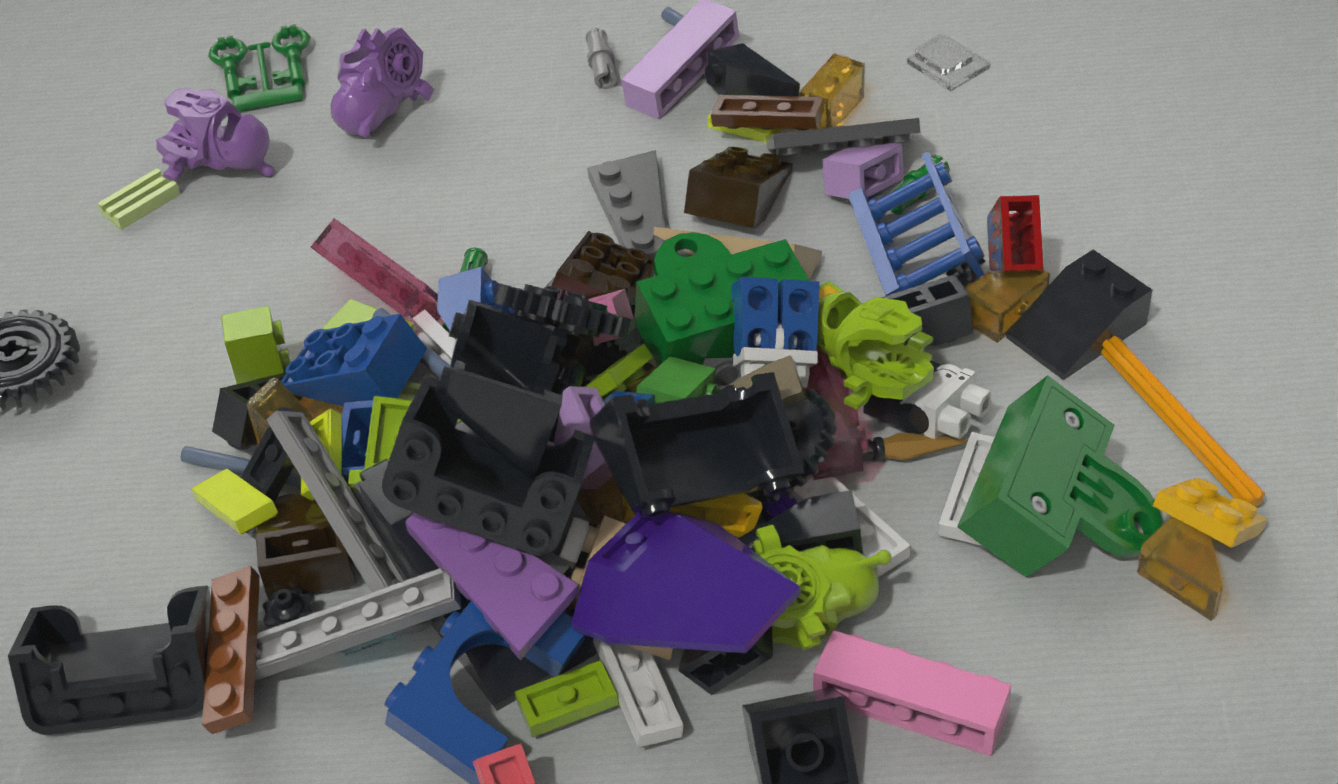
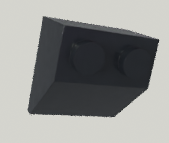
[742,687,859,784]

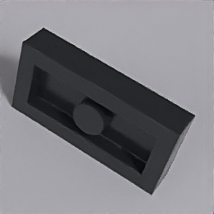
[241,406,315,502]

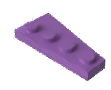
[406,513,579,660]

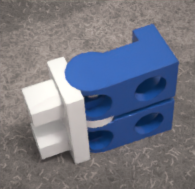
[731,277,819,389]

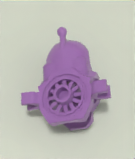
[330,28,434,137]
[156,88,274,182]

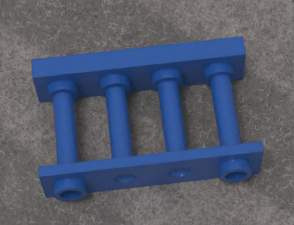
[848,152,985,296]

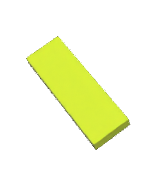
[191,469,278,535]

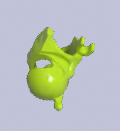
[817,292,934,410]
[752,524,892,651]

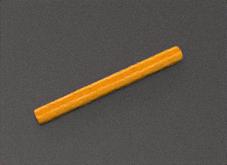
[1101,336,1265,507]

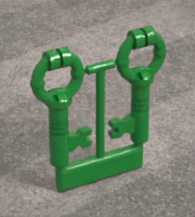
[208,24,311,112]

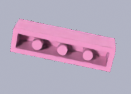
[813,630,1011,756]

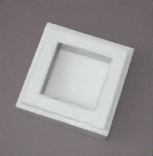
[558,517,590,575]

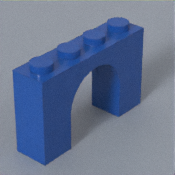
[384,599,585,784]

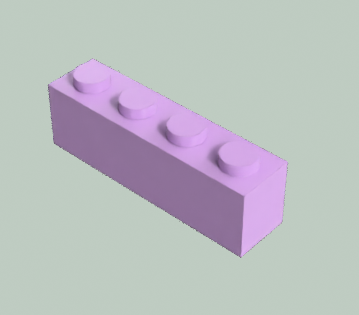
[621,0,740,119]

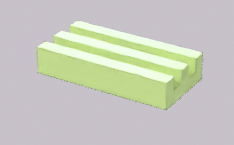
[98,168,180,230]

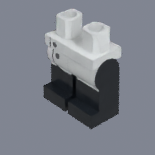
[863,341,991,440]

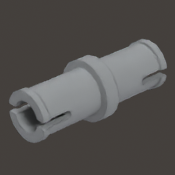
[585,28,617,89]

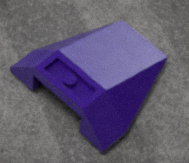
[571,510,801,653]

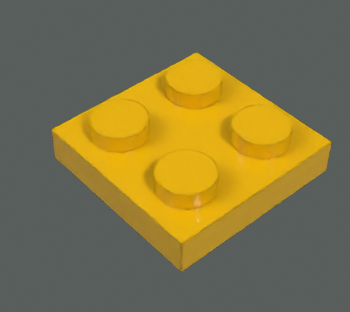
[1152,478,1268,548]

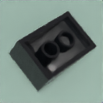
[1006,249,1153,380]

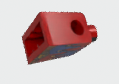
[987,195,1044,272]

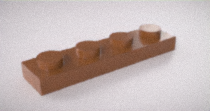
[202,566,260,734]

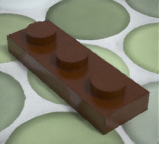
[711,95,825,131]

